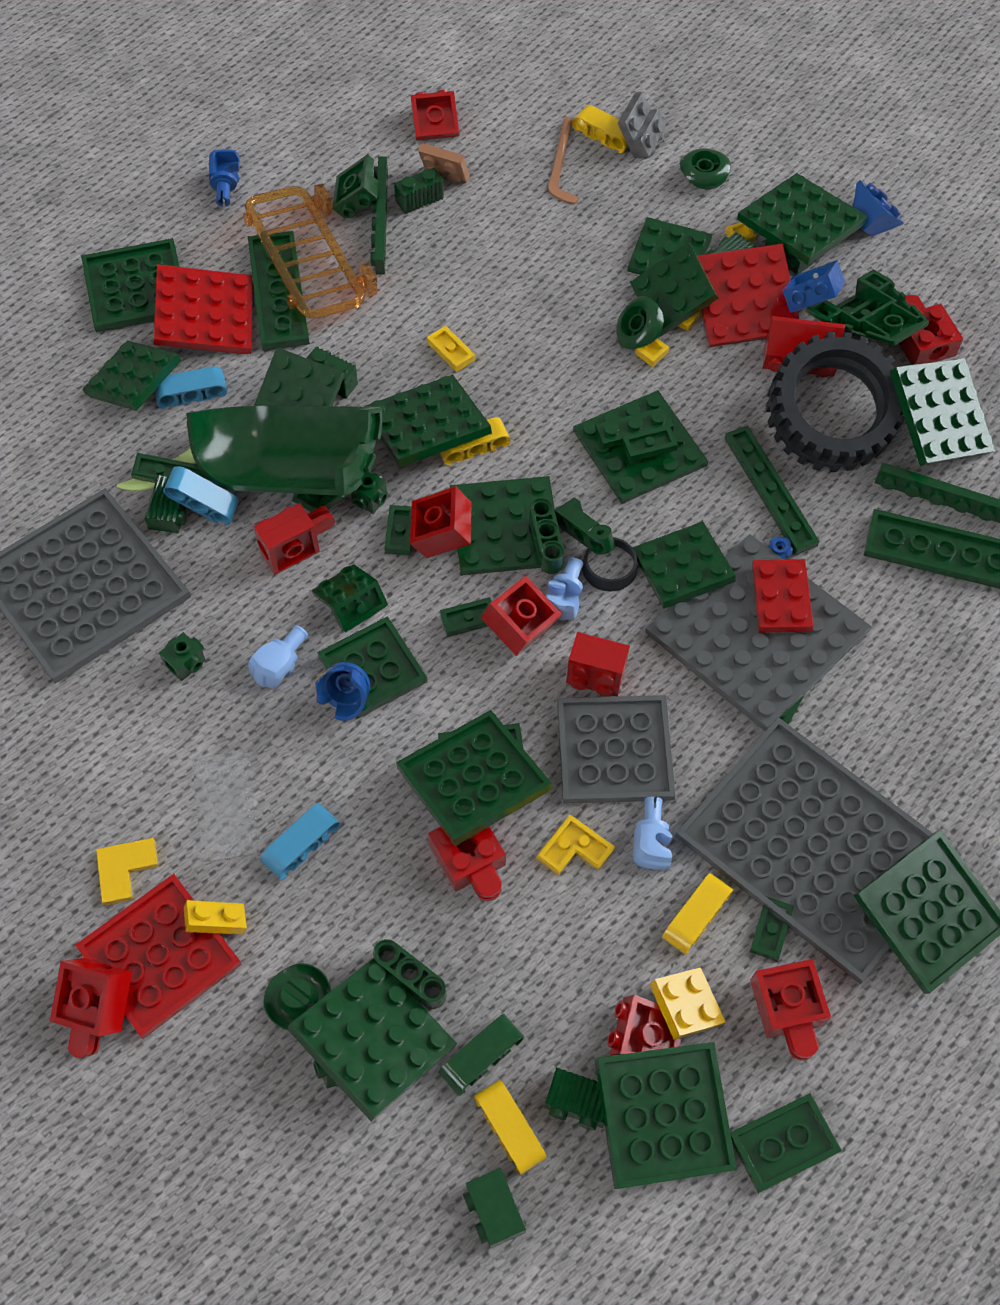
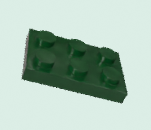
[730,1093,842,1194]

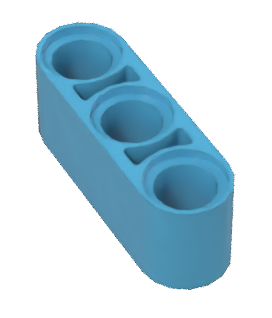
[155,367,227,409]
[163,466,239,525]
[260,803,340,880]

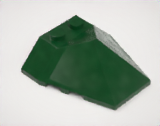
[806,269,929,346]

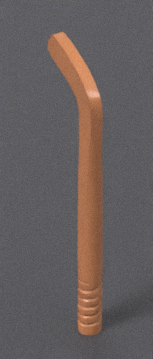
[548,117,579,204]

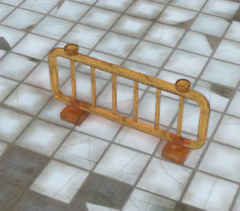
[243,183,378,319]

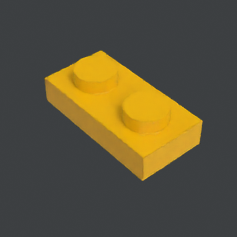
[427,325,475,373]
[184,900,247,935]

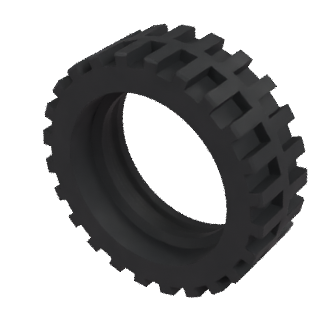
[766,332,905,472]

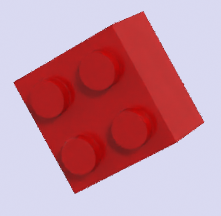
[410,486,472,559]
[480,576,562,656]
[566,632,630,697]

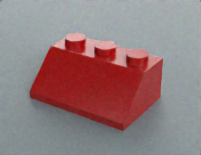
[763,316,845,377]

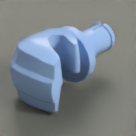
[545,557,583,621]
[248,625,308,689]
[633,797,672,870]

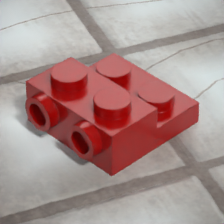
[411,90,460,141]
[607,995,681,1056]

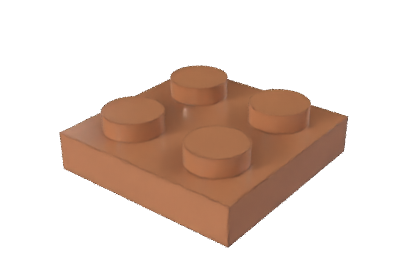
[418,143,470,183]

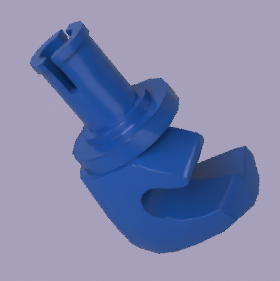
[209,149,240,207]

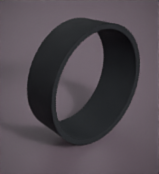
[582,537,638,592]

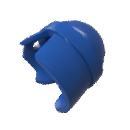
[315,662,370,721]

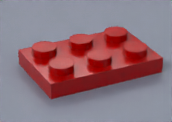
[752,559,814,633]

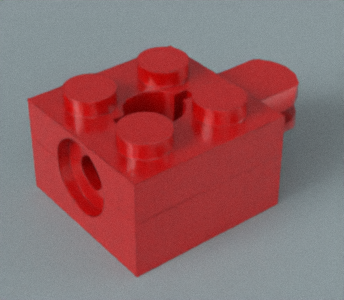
[899,295,963,365]
[253,503,335,575]
[428,826,506,901]
[50,958,132,1058]
[750,959,832,1061]

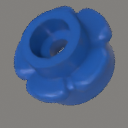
[767,537,793,559]

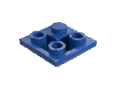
[853,180,904,236]

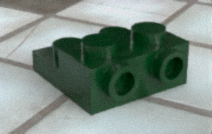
[332,154,379,218]

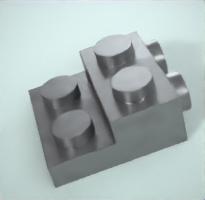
[618,92,666,158]

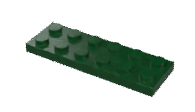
[247,231,310,350]
[863,509,1000,589]

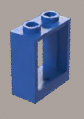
[782,260,845,313]

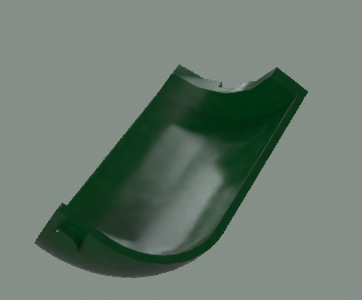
[186,405,382,496]

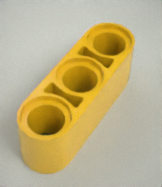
[572,105,629,153]
[440,417,511,466]
[662,873,734,955]
[473,1079,547,1175]

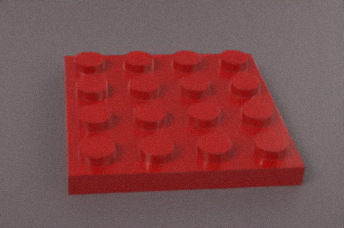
[698,244,800,347]
[153,264,252,354]
[75,874,242,1039]

